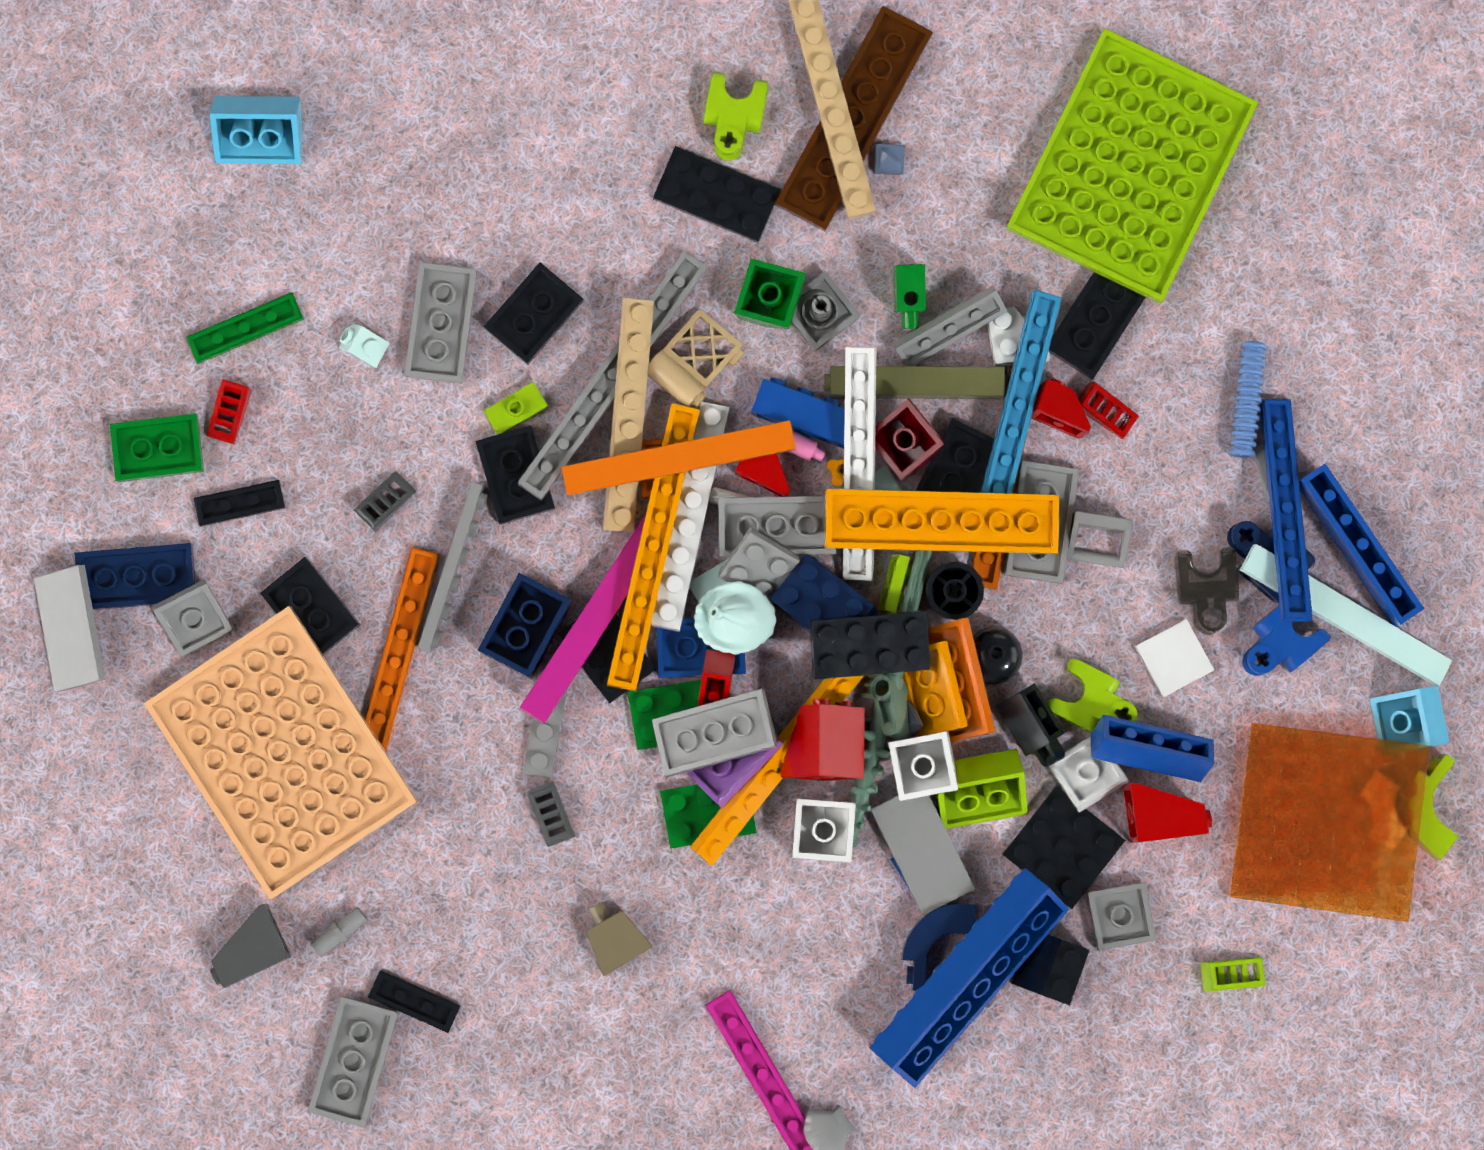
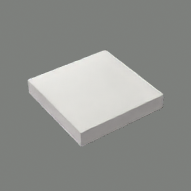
[1135,619,1214,698]
[1049,736,1129,812]

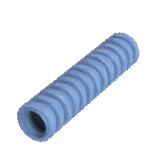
[1229,341,1268,458]

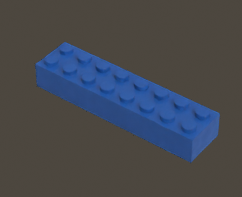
[869,868,1070,1088]

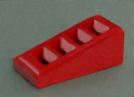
[206,379,252,445]
[1078,382,1139,439]

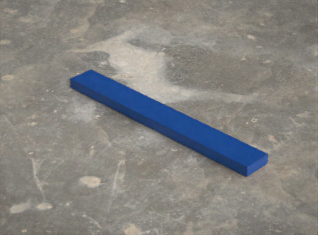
[1260,399,1313,622]

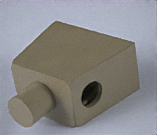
[586,901,652,976]

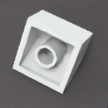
[888,732,958,801]
[792,799,856,862]

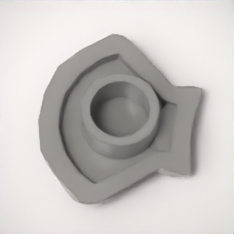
[803,1106,856,1150]

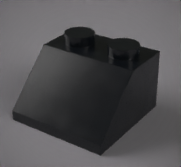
[1011,935,1090,1006]

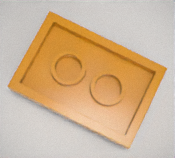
[902,641,968,737]

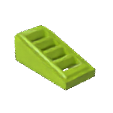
[1201,957,1266,992]

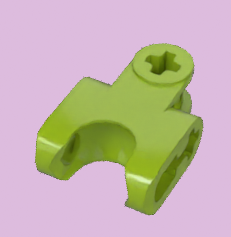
[703,72,768,161]
[1047,659,1138,734]

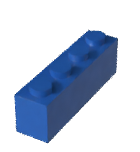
[751,377,845,449]
[1091,715,1214,782]

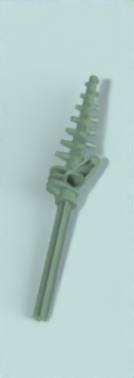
[849,551,933,848]

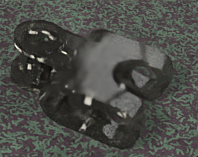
[1174,547,1239,635]

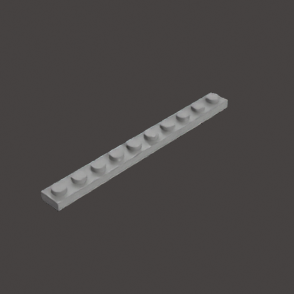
[518,251,707,501]

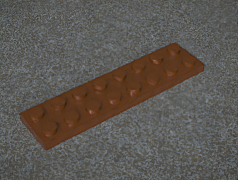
[775,6,933,232]

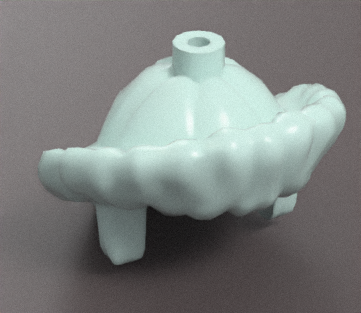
[694,581,777,655]

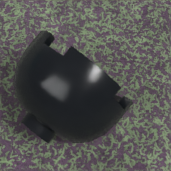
[926,562,984,620]
[973,626,1023,685]

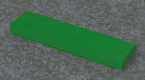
[186,292,304,364]

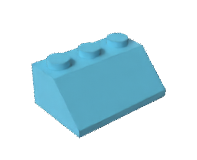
[209,96,302,164]

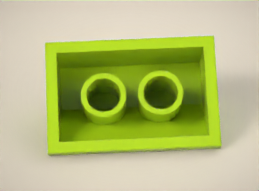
[935,748,1028,829]

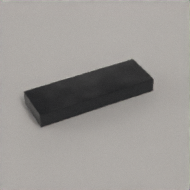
[194,480,286,527]
[368,970,461,1033]

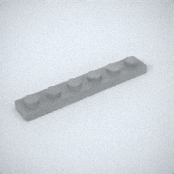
[418,482,488,653]

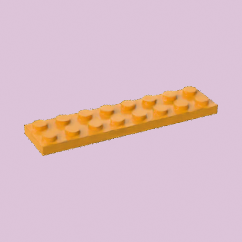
[824,489,1059,554]

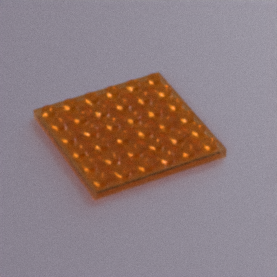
[1230,723,1430,922]

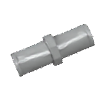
[311,907,368,957]

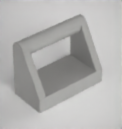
[1067,511,1133,568]

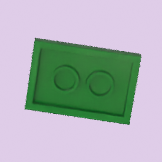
[110,413,204,482]
[627,679,701,750]
[660,784,757,849]

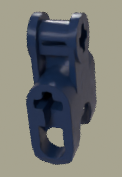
[1227,521,1315,603]

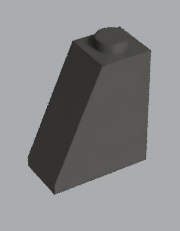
[210,904,291,988]

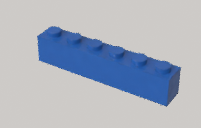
[1299,463,1425,627]

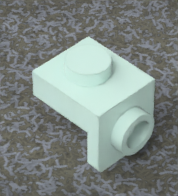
[339,324,390,368]

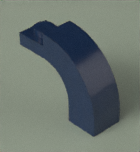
[901,904,976,991]

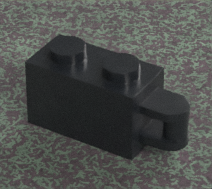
[995,683,1065,767]

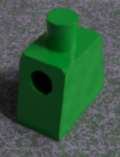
[893,264,926,329]

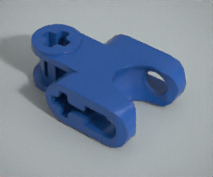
[1242,604,1331,676]

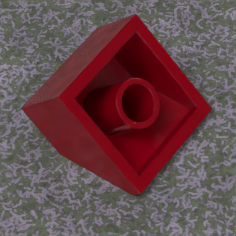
[875,398,946,480]

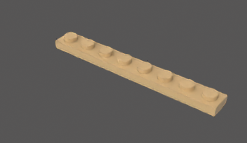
[788,0,876,220]
[603,298,654,532]

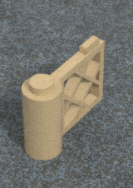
[648,309,744,408]

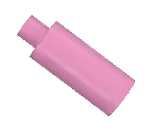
[788,430,826,462]

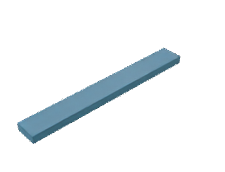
[981,290,1062,494]

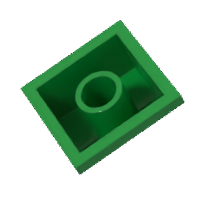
[734,258,806,329]

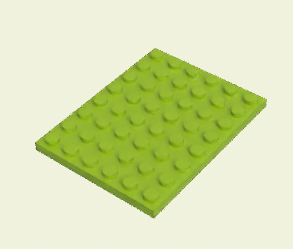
[1006,28,1259,304]

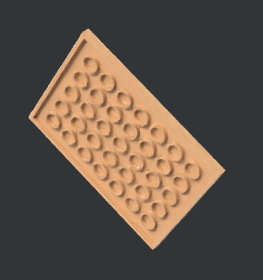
[144,606,418,900]

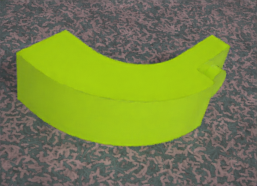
[1402,754,1459,860]

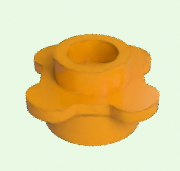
[827,458,844,487]

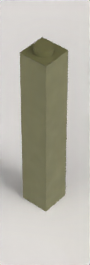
[824,366,1005,399]

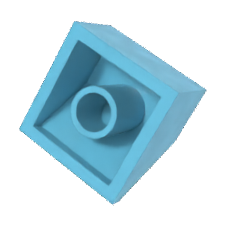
[1370,686,1450,756]

